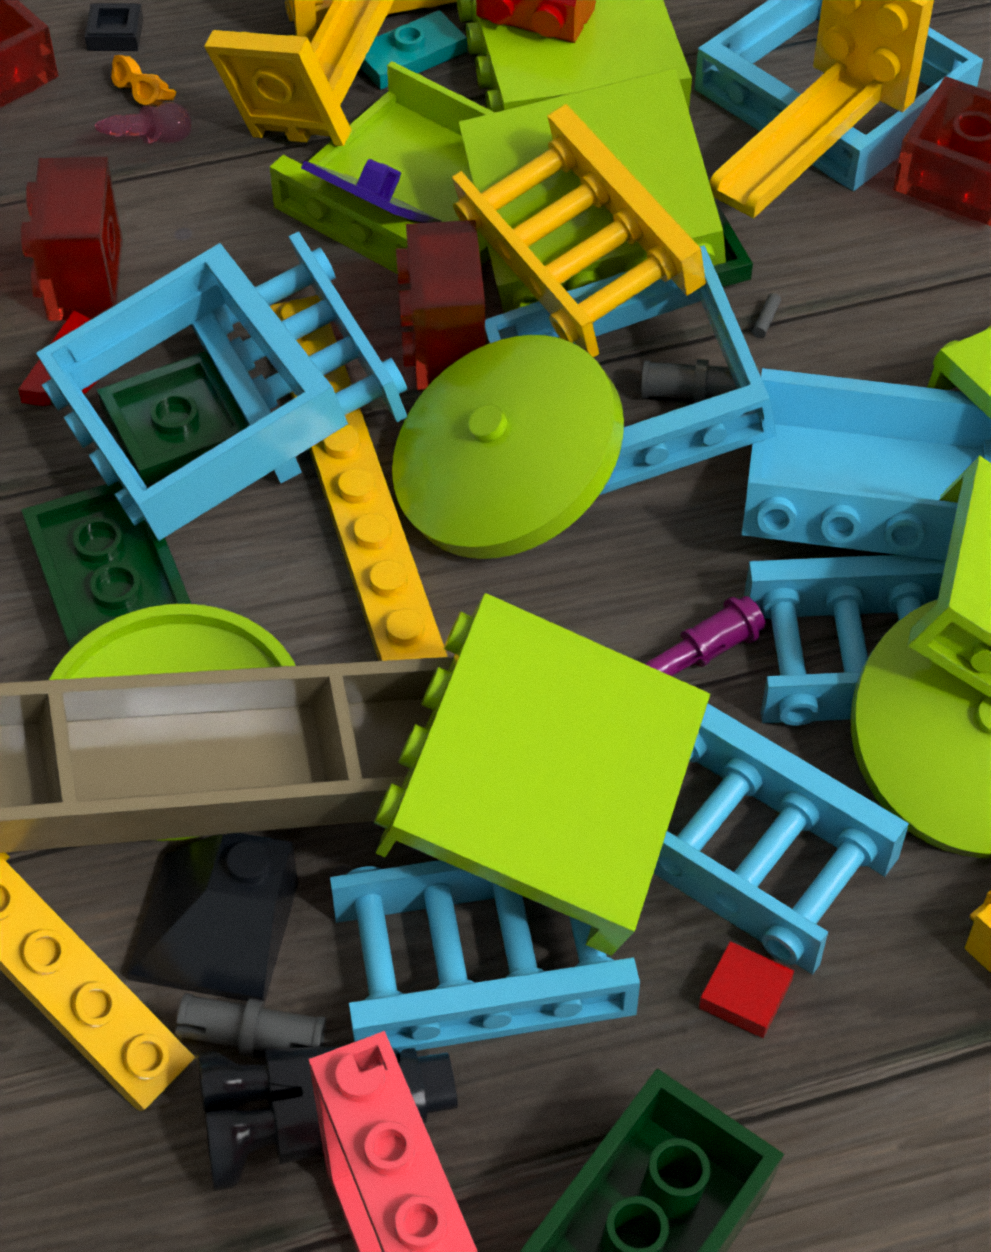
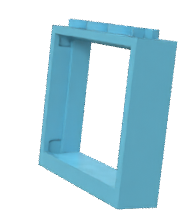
[694,0,983,191]
[36,243,348,541]
[482,245,777,495]

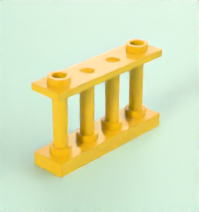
[452,104,706,358]

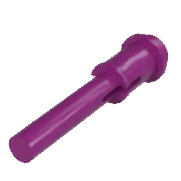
[644,596,765,677]

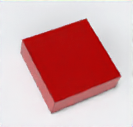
[699,941,794,1039]

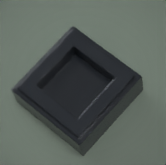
[85,3,143,51]

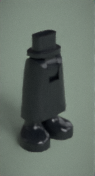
[197,1046,458,1191]

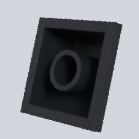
[127,833,298,1002]

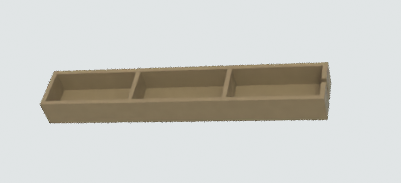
[0,657,453,853]

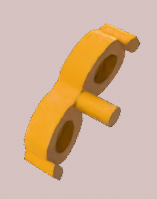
[111,55,177,106]

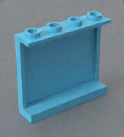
[742,368,991,561]

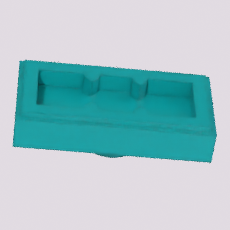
[360,10,467,90]

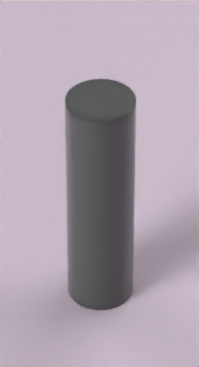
[752,293,781,338]

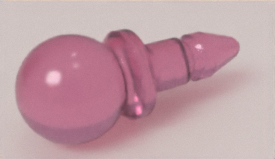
[95,102,192,144]

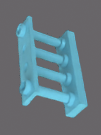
[191,231,407,483]
[744,555,946,726]
[654,704,909,975]
[330,860,640,1052]

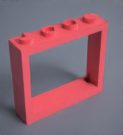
[308,1031,478,1252]

